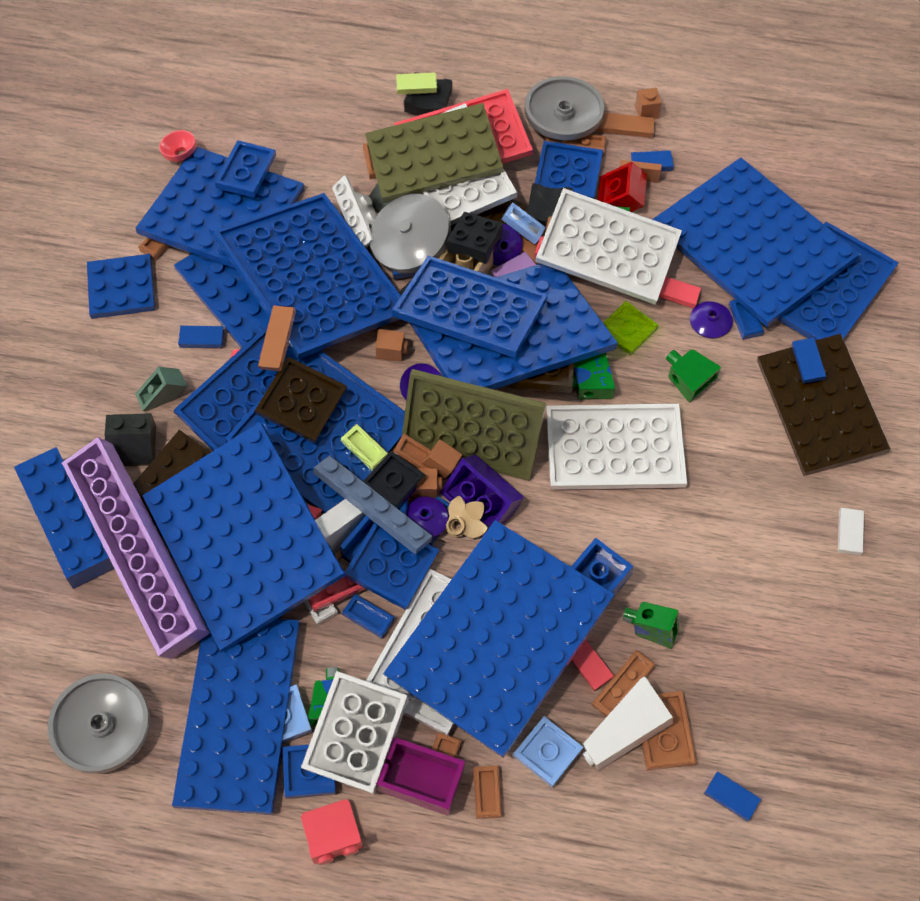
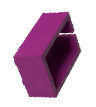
[376,737,465,816]

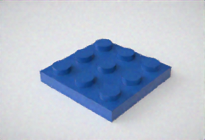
[535,141,603,199]
[87,254,155,319]
[345,523,439,610]

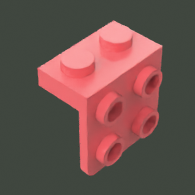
[301,799,363,865]

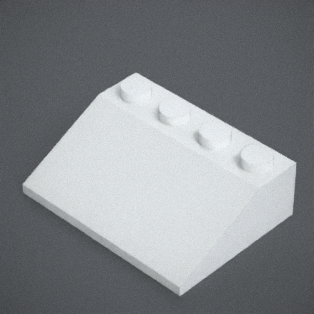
[301,671,409,795]

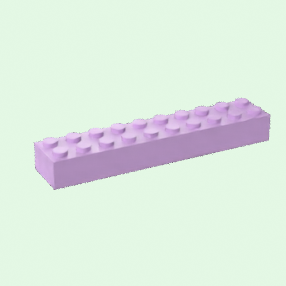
[62,437,210,659]

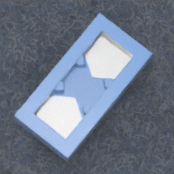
[501,203,546,244]

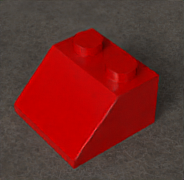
[598,161,647,212]

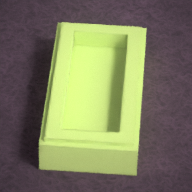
[396,73,437,94]
[341,424,388,471]

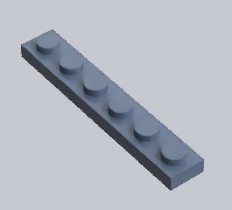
[313,456,432,555]

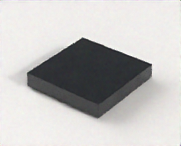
[363,451,426,510]

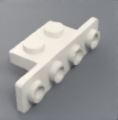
[332,176,377,248]

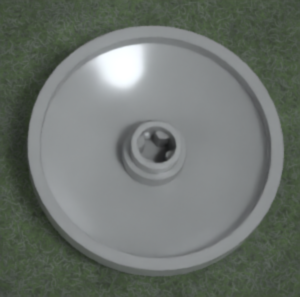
[525,76,604,140]
[370,194,451,273]
[48,674,150,774]

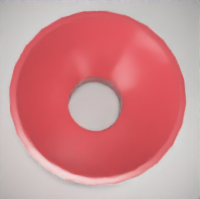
[159,130,196,162]

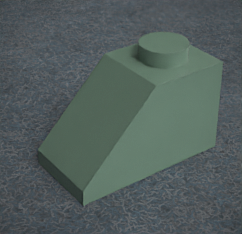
[135,367,187,411]

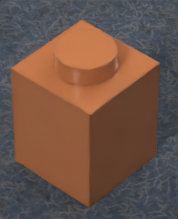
[635,88,662,119]
[375,329,408,362]
[422,440,462,479]
[410,468,442,499]

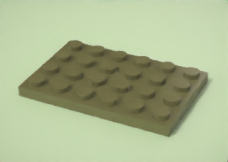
[365,103,504,203]
[402,369,546,481]

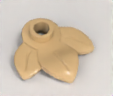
[446,496,488,538]

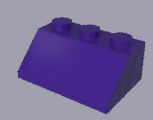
[440,454,525,533]

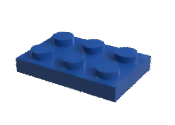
[215,140,276,198]

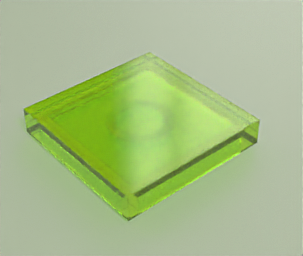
[603,301,659,356]

